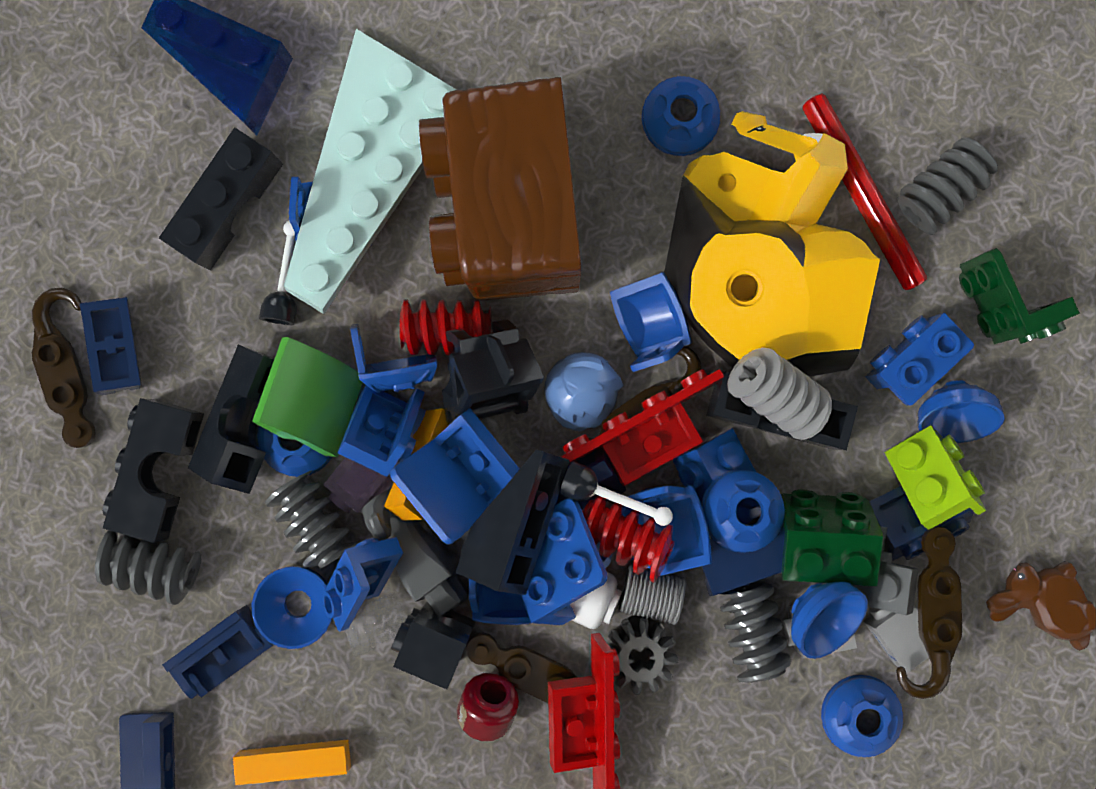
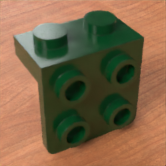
[959,248,1080,344]
[781,489,883,587]

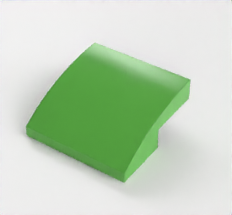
[252,337,363,457]

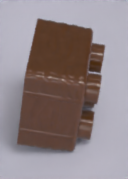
[419,77,581,301]

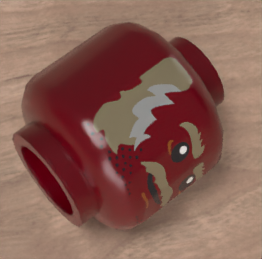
[457,673,519,741]

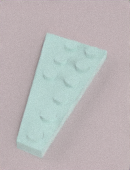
[284,29,457,314]

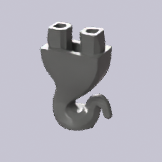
[361,488,469,617]

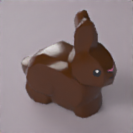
[986,561,1096,651]

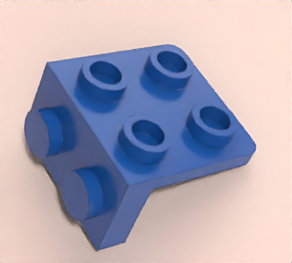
[390,408,520,544]
[521,499,608,625]

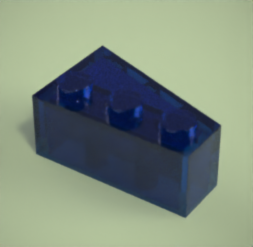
[141,0,293,136]

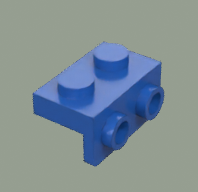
[865,313,974,406]
[337,386,426,477]
[673,428,761,525]
[322,537,403,632]

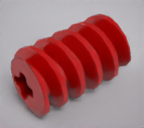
[399,299,492,356]
[582,495,675,583]

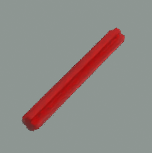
[803,93,927,290]

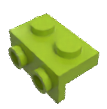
[884,425,986,530]

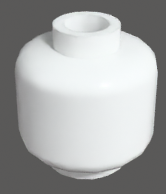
[570,572,623,629]

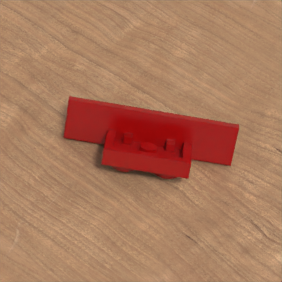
[561,369,724,487]
[548,633,620,789]

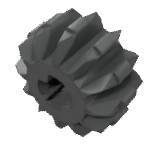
[608,616,678,695]

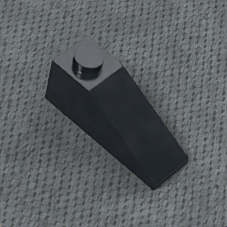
[456,449,570,595]

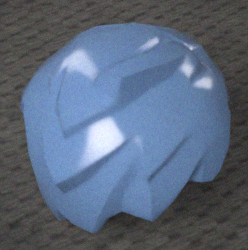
[544,352,623,432]

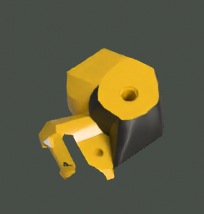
[664,111,880,377]

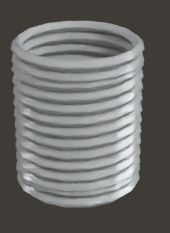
[619,565,686,625]

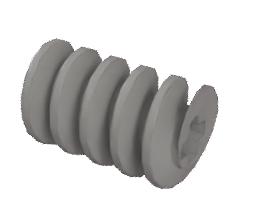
[727,348,832,440]

